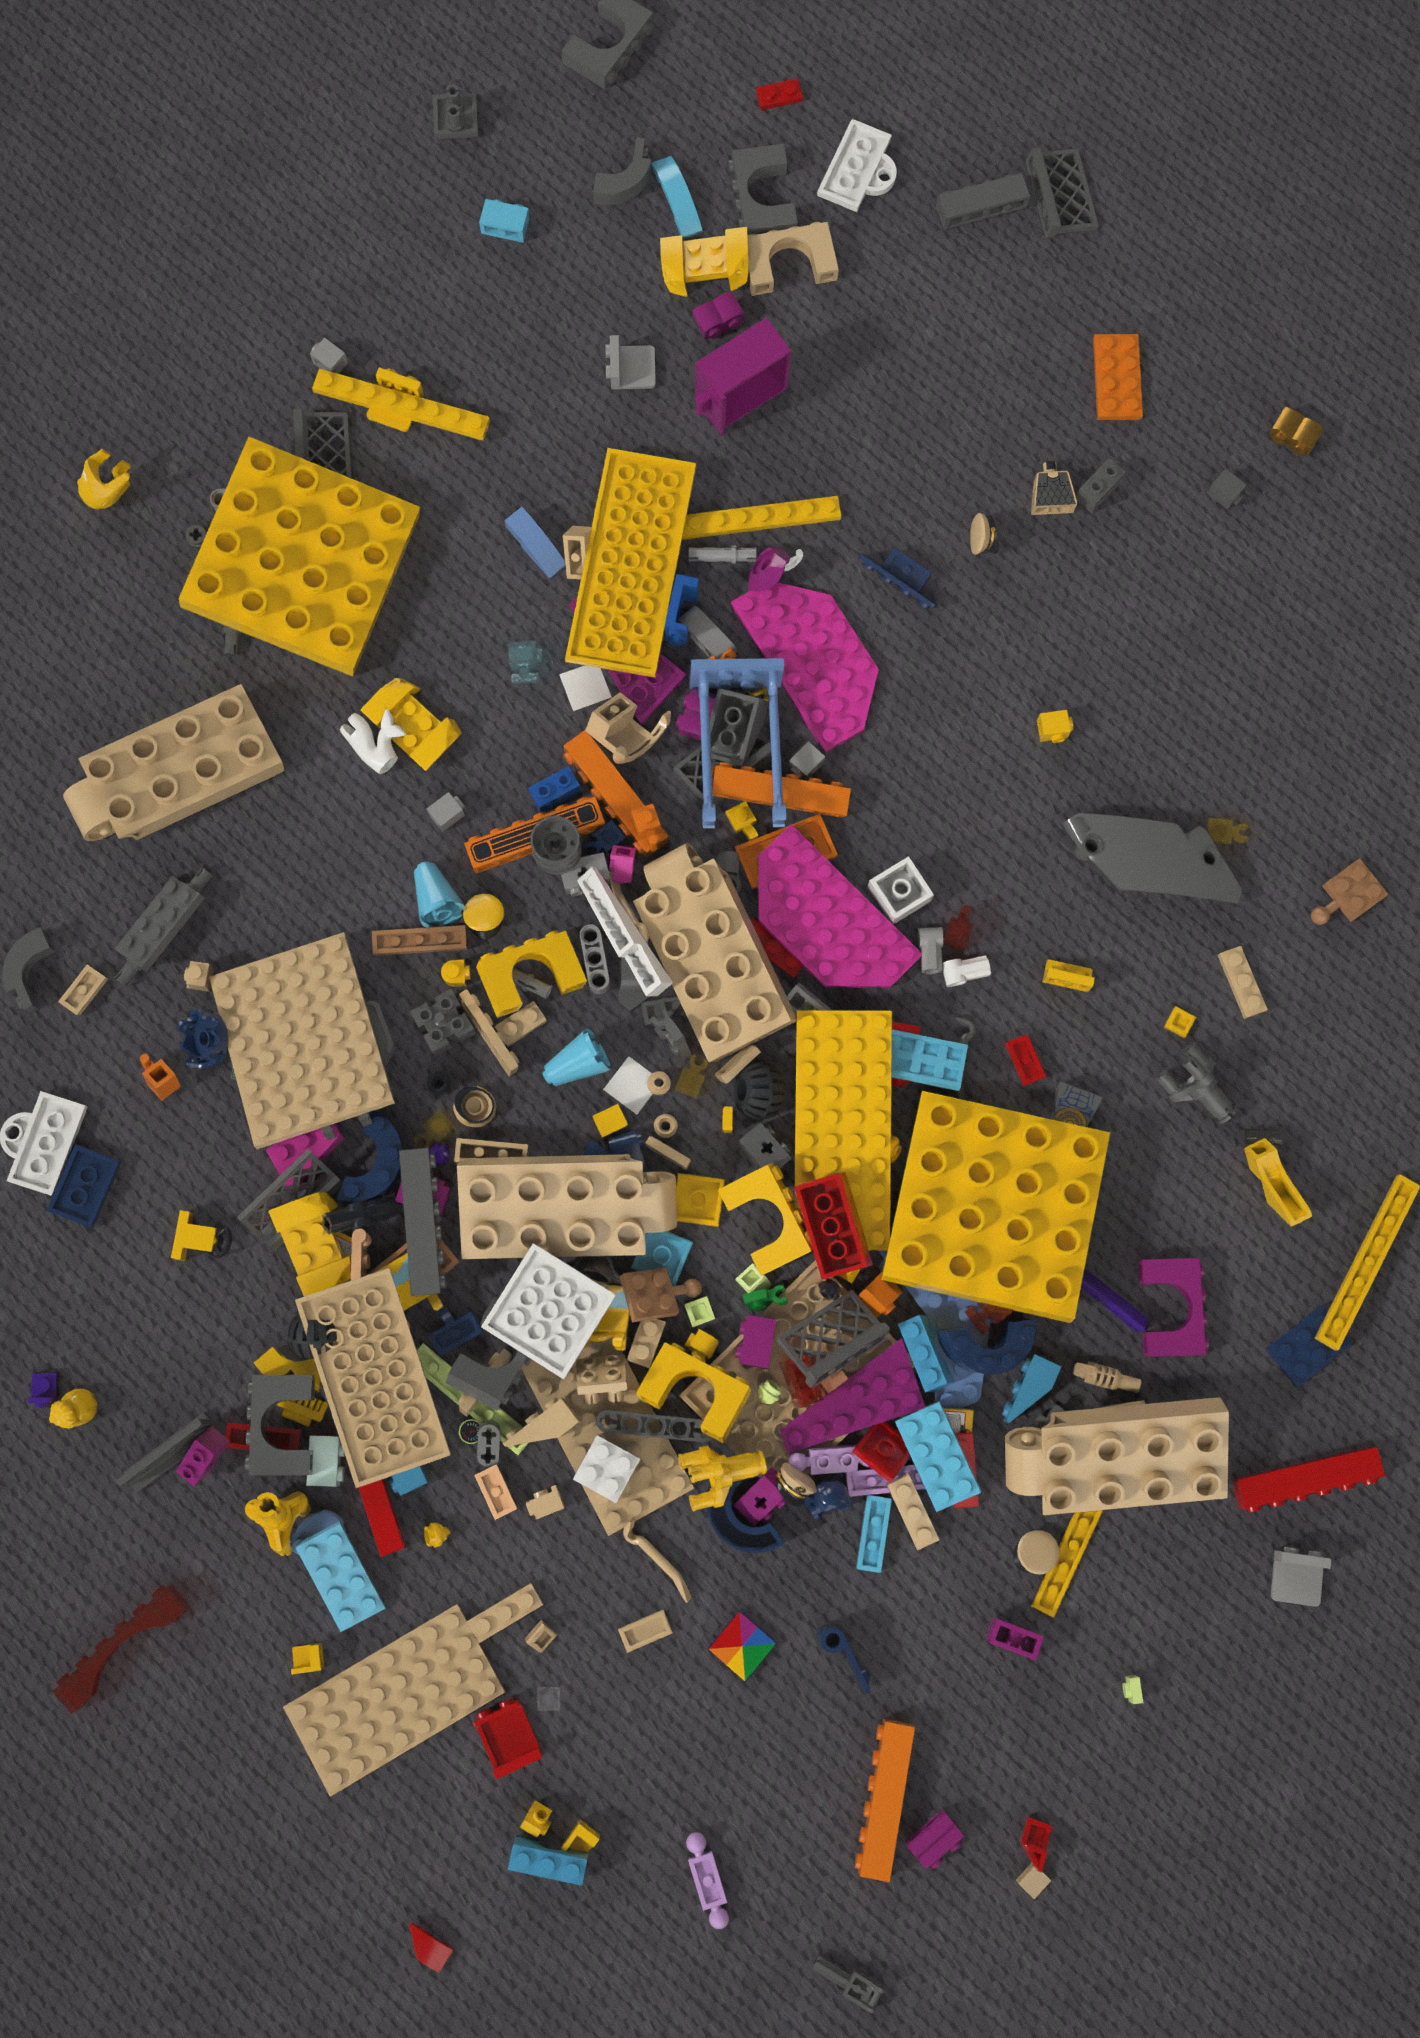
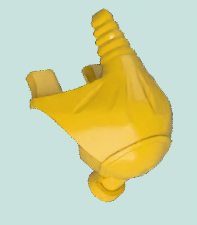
[77,449,131,510]

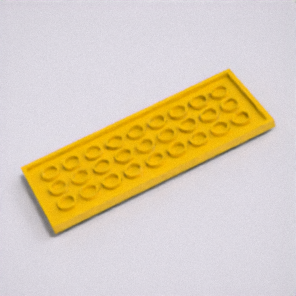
[565,448,696,677]
[795,1010,892,1250]

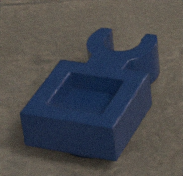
[583,820,627,855]

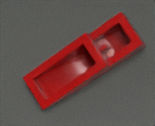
[225,1423,301,1450]

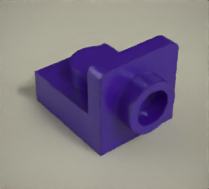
[27,1373,59,1408]

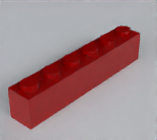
[1231,1447,1385,1513]

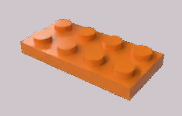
[1093,334,1143,420]
[735,814,838,891]

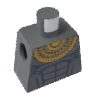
[1051,1082,1103,1127]

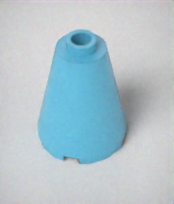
[414,862,465,928]
[542,1028,611,1086]

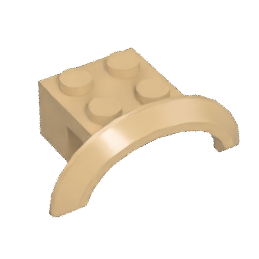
[585,693,671,764]

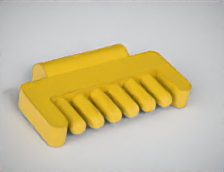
[277,1398,328,1427]

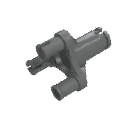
[1155,1042,1238,1124]

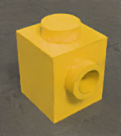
[1037,710,1073,743]

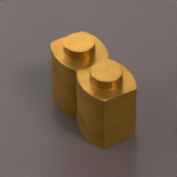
[1269,407,1324,456]

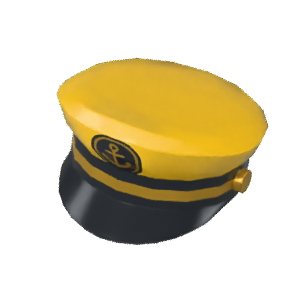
[463,894,504,939]

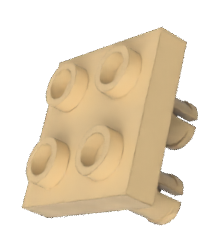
[576,1354,627,1404]

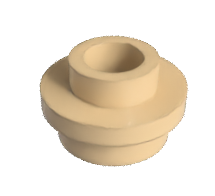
[647,1071,671,1095]
[654,1114,677,1138]

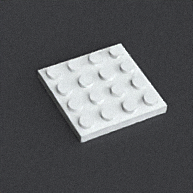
[481,1243,616,1379]

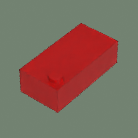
[794,1172,873,1280]

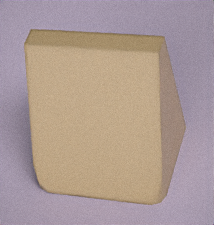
[1016,1863,1051,1899]

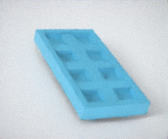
[892,1030,968,1091]
[895,1401,982,1512]
[295,1521,385,1632]

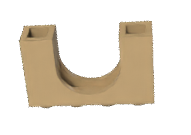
[747,222,839,296]

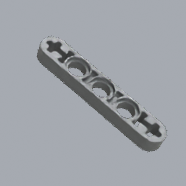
[596,1410,712,1442]

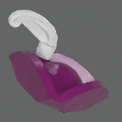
[748,545,803,591]

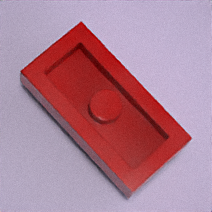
[756,78,803,111]
[1005,1034,1046,1087]

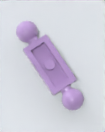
[788,1445,869,1475]
[686,1832,729,1929]

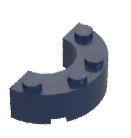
[337,1110,405,1204]
[936,1318,1037,1375]
[706,1480,784,1553]

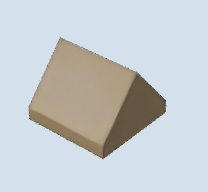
[525,1619,558,1653]

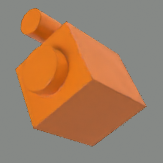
[631,804,661,851]
[140,1054,181,1101]
[858,1271,903,1318]

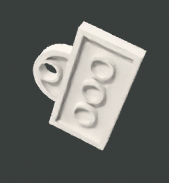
[817,119,897,212]
[0,1091,87,1196]

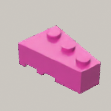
[266,1123,344,1186]

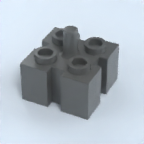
[410,989,476,1056]

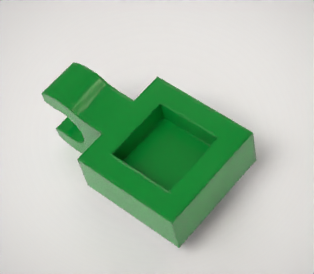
[743,1285,788,1311]

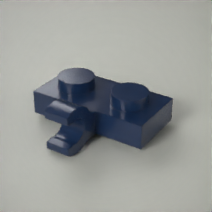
[429,1306,483,1356]

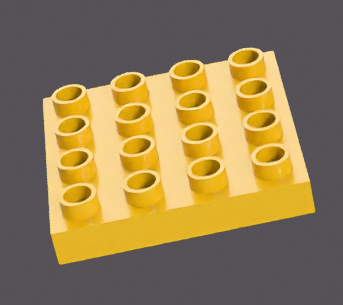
[179,437,420,676]
[881,1091,1110,1323]

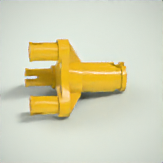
[678,1445,767,1512]
[245,1492,311,1557]

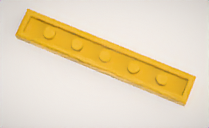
[1031,1510,1103,1618]

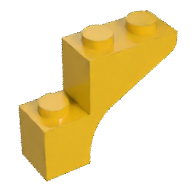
[1244,1138,1312,1227]
[254,1347,323,1392]

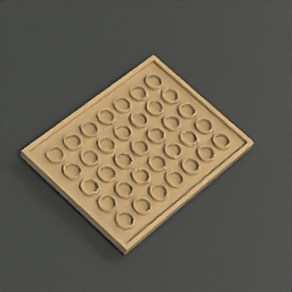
[209,932,395,1149]
[679,1260,915,1478]

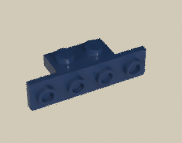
[859,547,938,609]

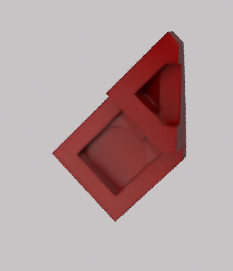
[1020,1817,1052,1873]
[409,1922,453,1973]

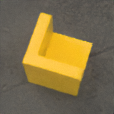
[592,1104,628,1140]
[291,1643,325,1674]
[561,1820,600,1852]

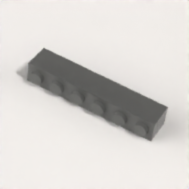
[399,1148,446,1296]

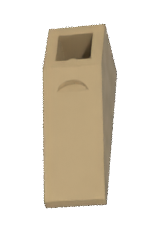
[503,1397,581,1447]

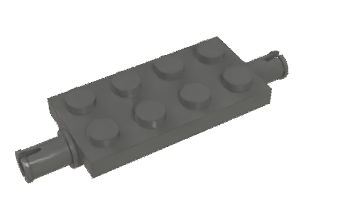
[114,867,213,987]

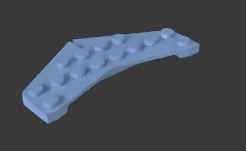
[877,1227,992,1408]

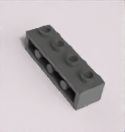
[936,173,1030,230]

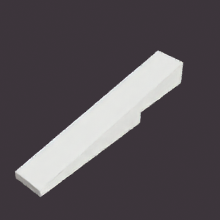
[577,867,673,996]

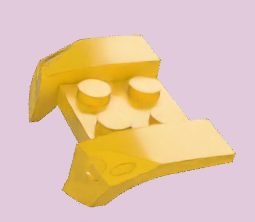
[660,227,748,297]
[361,678,462,771]
[268,1192,352,1297]

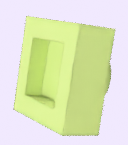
[684,1296,715,1327]
[1123,1675,1143,1704]

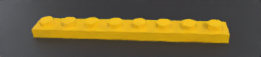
[312,369,490,441]
[682,496,841,540]
[1315,1174,1420,1351]

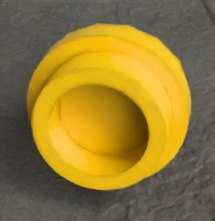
[424,1522,451,1548]

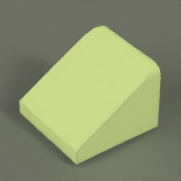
[735,1263,772,1293]

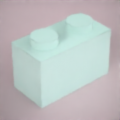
[306,1436,345,1487]

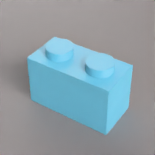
[479,199,530,243]

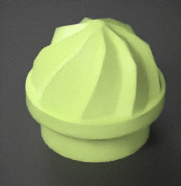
[758,1379,783,1404]

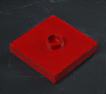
[852,1421,911,1483]

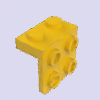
[367,367,424,432]

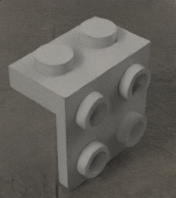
[606,335,655,389]
[1271,1547,1331,1607]

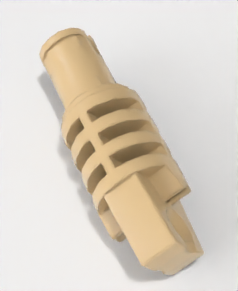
[1072,1362,1141,1393]

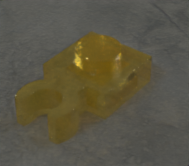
[1207,818,1249,844]
[675,1054,708,1099]
[413,1109,456,1149]

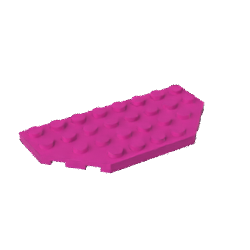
[730,582,879,753]
[758,824,922,988]

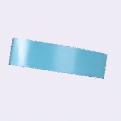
[651,156,703,239]

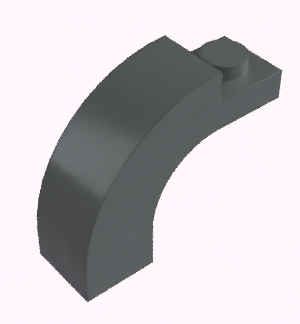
[593,137,651,205]
[2,927,56,1013]

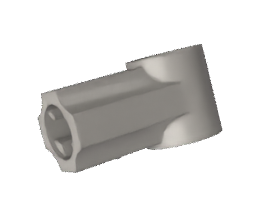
[918,927,943,974]

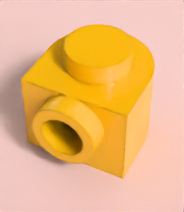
[441,960,471,987]
[685,1329,719,1360]
[520,1800,552,1838]

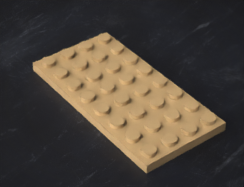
[295,1268,451,1488]
[522,1331,694,1536]
[283,1604,506,1797]

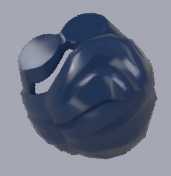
[804,1480,851,1521]

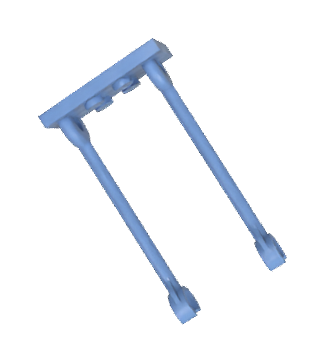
[689,658,786,828]

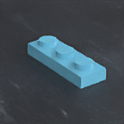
[856,1495,892,1573]

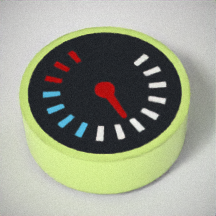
[459,1419,480,1444]

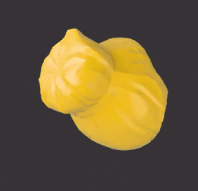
[49,1389,98,1429]

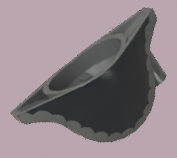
[573,1256,622,1286]

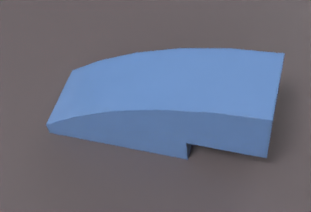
[505,507,566,579]

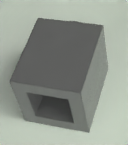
[1207,468,1246,510]

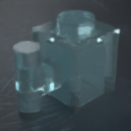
[508,641,542,684]

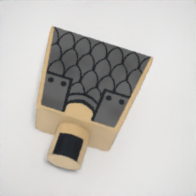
[1031,461,1077,515]

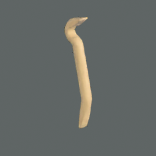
[609,872,649,943]
[623,1517,691,1602]

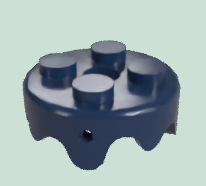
[176,1009,228,1068]

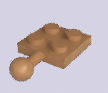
[1311,858,1389,925]
[620,1268,702,1322]

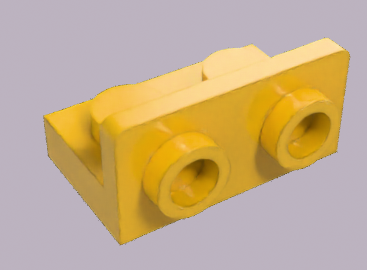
[1042,960,1095,992]

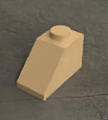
[563,526,592,579]

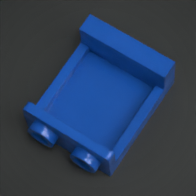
[665,574,699,647]

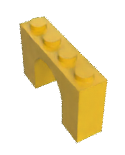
[476,930,587,1018]
[718,1162,813,1276]
[636,1343,751,1444]

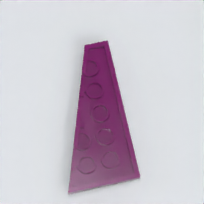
[569,596,686,726]
[779,1338,925,1454]

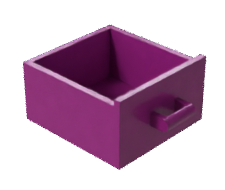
[695,318,791,436]

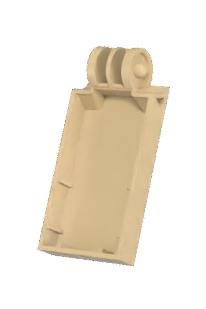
[63,684,285,841]
[633,843,797,1062]
[457,1154,677,1259]
[1005,1397,1229,1515]

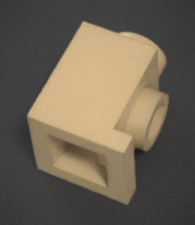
[184,961,215,992]
[526,1485,565,1519]

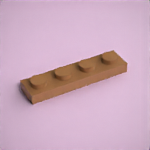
[372,925,467,956]

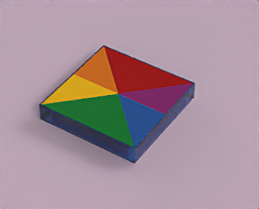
[707,1610,777,1682]

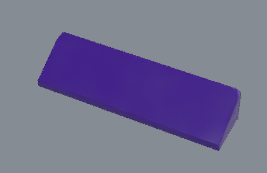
[1081,1268,1148,1332]

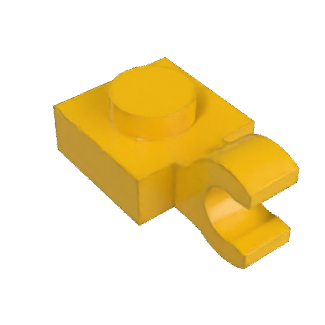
[725,801,758,841]

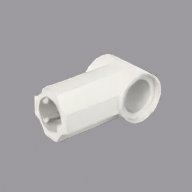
[942,955,991,987]

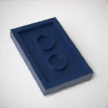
[46,1144,121,1229]
[1265,1305,1352,1388]

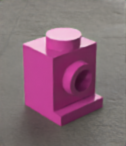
[609,845,636,884]

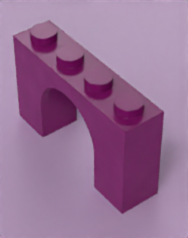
[1138,1258,1209,1357]

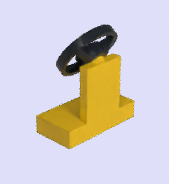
[171,1210,232,1261]

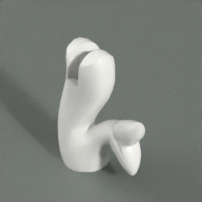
[340,709,406,774]

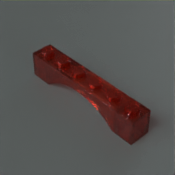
[52,1585,191,1714]

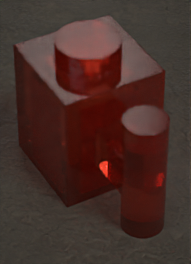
[943,905,973,951]
[965,1302,1015,1335]

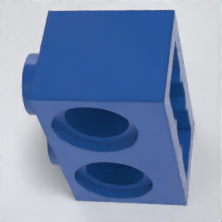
[528,766,581,813]

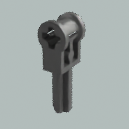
[813,1956,886,2014]

